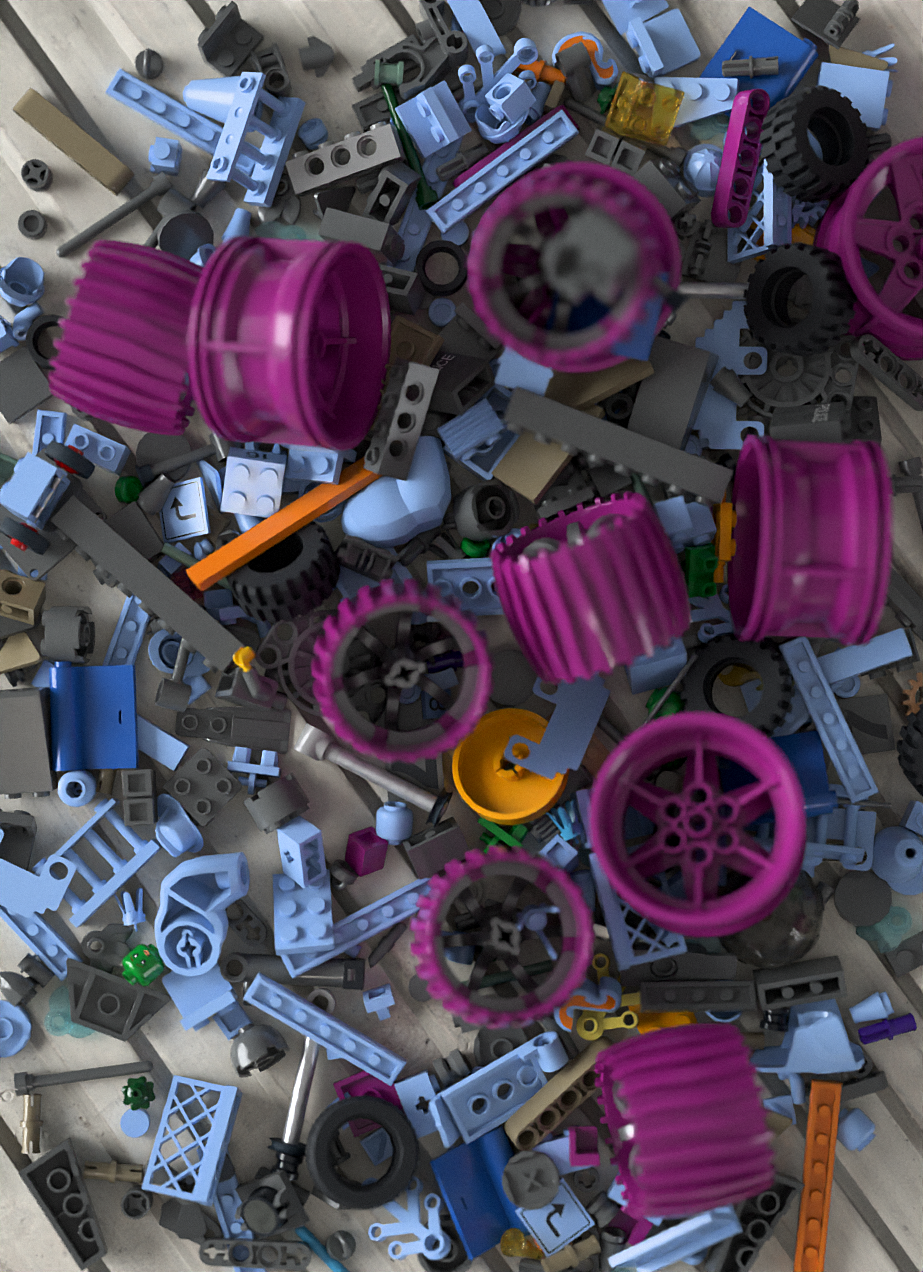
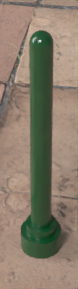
[381,83,440,210]

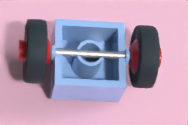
[0,441,95,555]

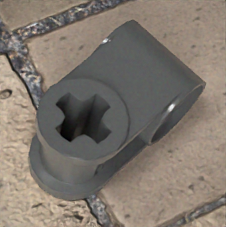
[250,42,292,99]

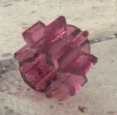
[172,567,204,602]

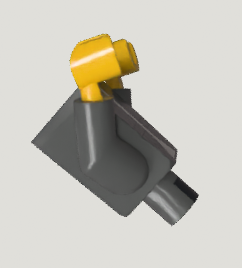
[215,647,288,711]

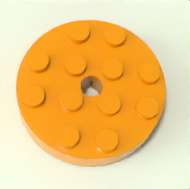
[452,708,569,825]

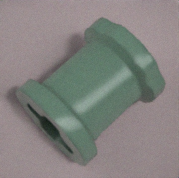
[374,59,404,87]

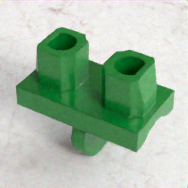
[680,543,718,598]
[477,816,529,854]

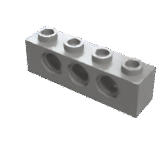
[285,121,406,197]

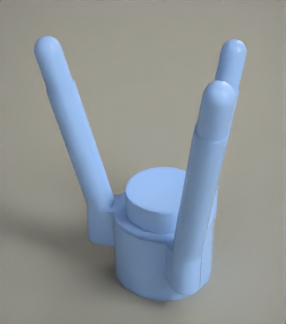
[516,903,561,960]

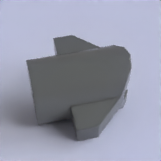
[298,36,334,77]

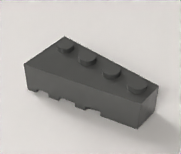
[18,1137,108,1271]
[704,1170,804,1272]

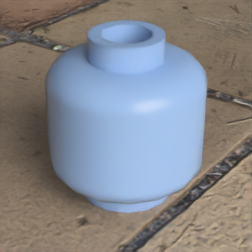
[58,769,97,807]
[375,801,414,845]
[837,1108,876,1152]

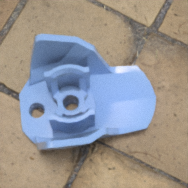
[749,998,864,1074]

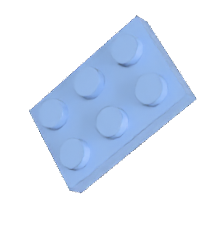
[273,869,335,955]

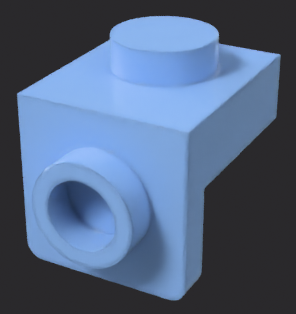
[203,588,246,625]

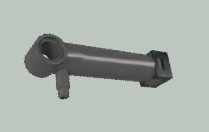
[220,952,366,1006]

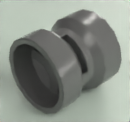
[432,1048,471,1087]
[121,1185,154,1219]

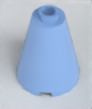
[183,76,264,132]
[872,826,923,883]

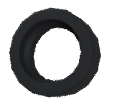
[415,240,468,297]
[26,314,67,371]

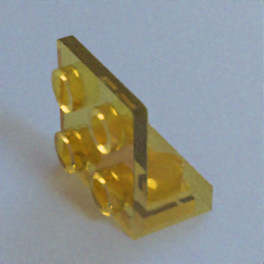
[605,71,685,146]

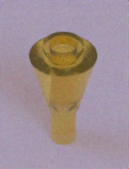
[500,1228,543,1260]

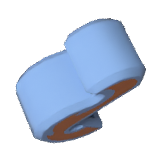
[552,31,618,91]
[554,976,622,1032]

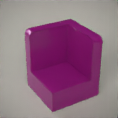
[345,826,388,877]
[568,1126,600,1167]
[608,1204,653,1246]

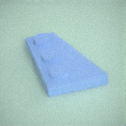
[650,77,740,135]

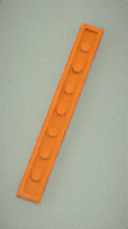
[186,456,383,591]
[793,1079,842,1272]

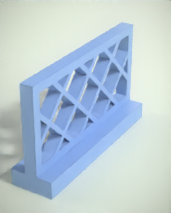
[728,144,792,264]
[588,844,687,971]
[142,1075,243,1207]
[609,1204,743,1272]

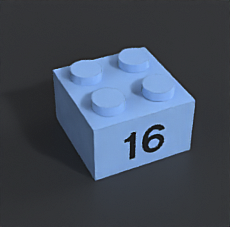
[221,447,287,518]

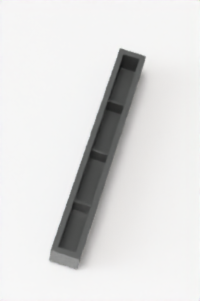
[501,387,733,507]
[50,495,246,674]

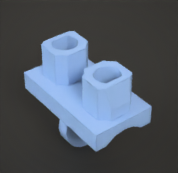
[227,747,281,795]

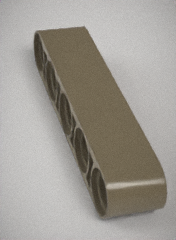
[12,88,135,196]
[504,1036,615,1151]

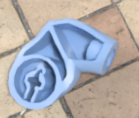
[340,436,451,548]
[155,852,250,976]

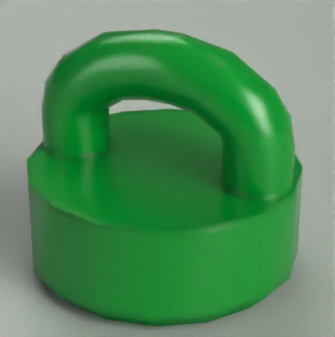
[115,475,143,504]
[460,537,490,559]

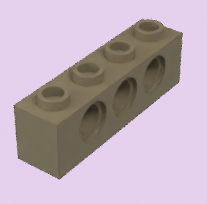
[0,569,46,625]

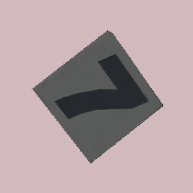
[836,694,895,754]
[385,753,444,801]

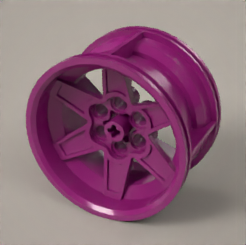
[813,136,923,361]
[468,162,681,372]
[189,236,391,451]
[727,435,892,646]
[589,713,807,938]

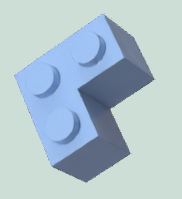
[653,496,717,554]

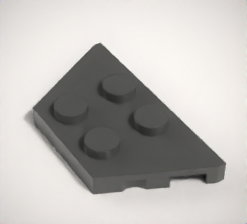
[66,958,171,1042]

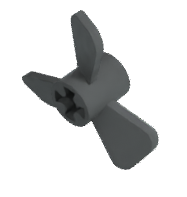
[143,1153,235,1239]

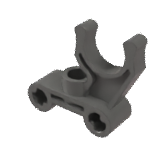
[382,0,468,99]

